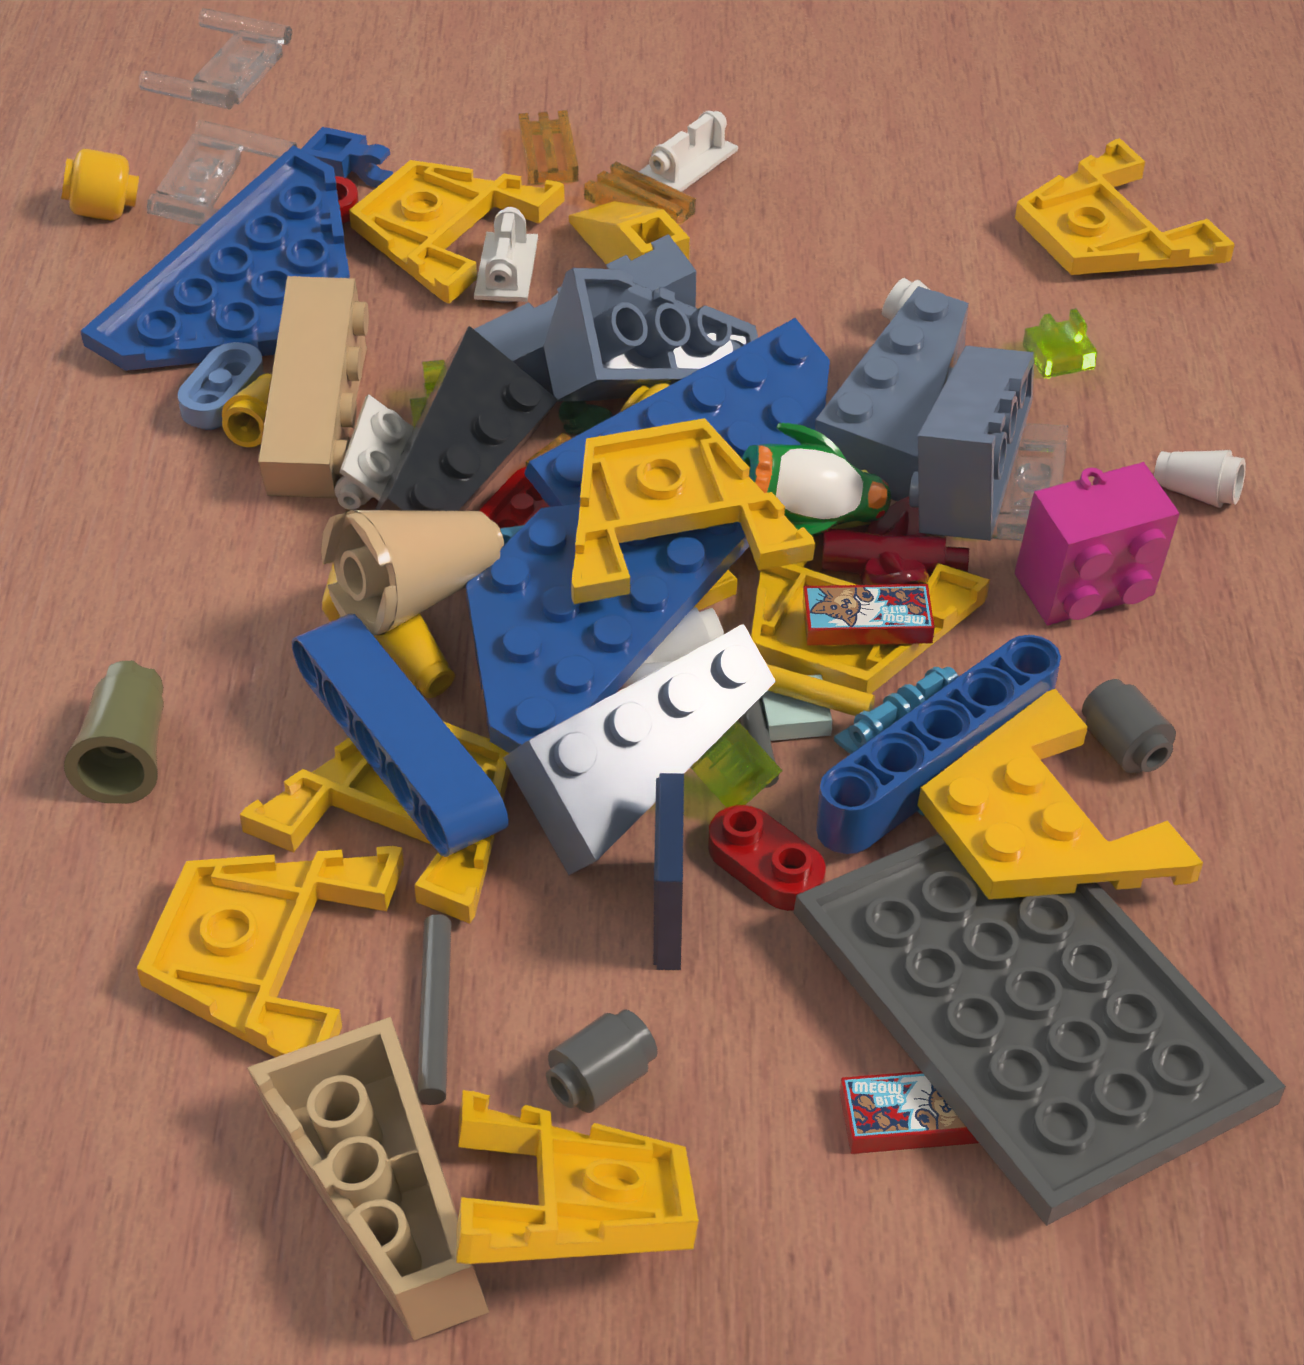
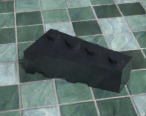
[375,326,558,511]

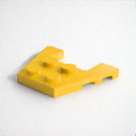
[1015,138,1235,275]
[349,160,565,304]
[571,418,815,604]
[751,535,990,694]
[917,689,1203,900]
[239,721,510,924]
[137,846,404,1057]
[456,1090,699,1264]

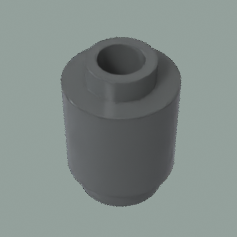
[1082,679,1176,773]
[546,1009,658,1113]

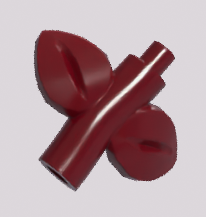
[822,496,970,585]

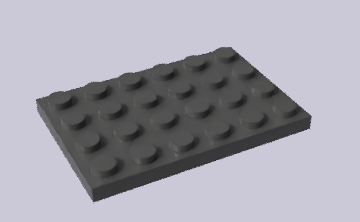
[794,833,1286,1226]

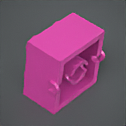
[1014,462,1180,626]

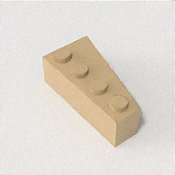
[259,276,369,498]
[247,1017,489,1340]

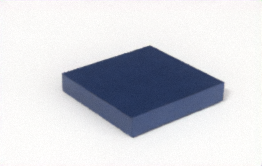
[653,773,684,970]

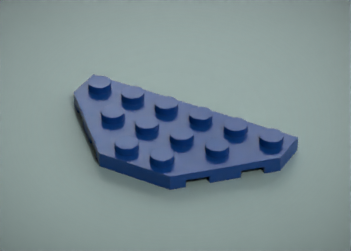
[80,145,350,371]
[524,318,830,507]
[466,504,749,753]

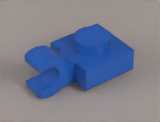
[301,127,393,188]

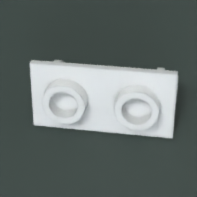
[637,111,738,195]
[474,207,538,303]
[335,394,414,510]

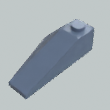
[544,268,758,401]

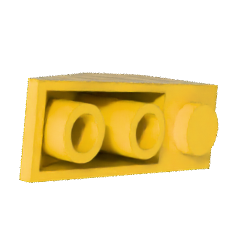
[568,201,690,264]

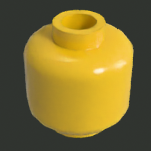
[61,149,139,221]

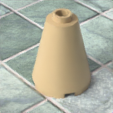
[321,510,504,636]

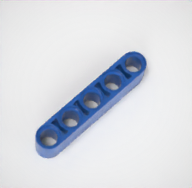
[292,613,509,857]
[816,635,1061,854]

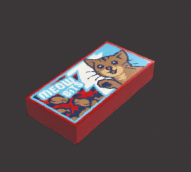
[802,584,935,646]
[839,1071,979,1154]

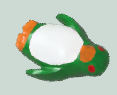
[742,423,891,537]

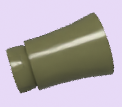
[64,660,164,804]

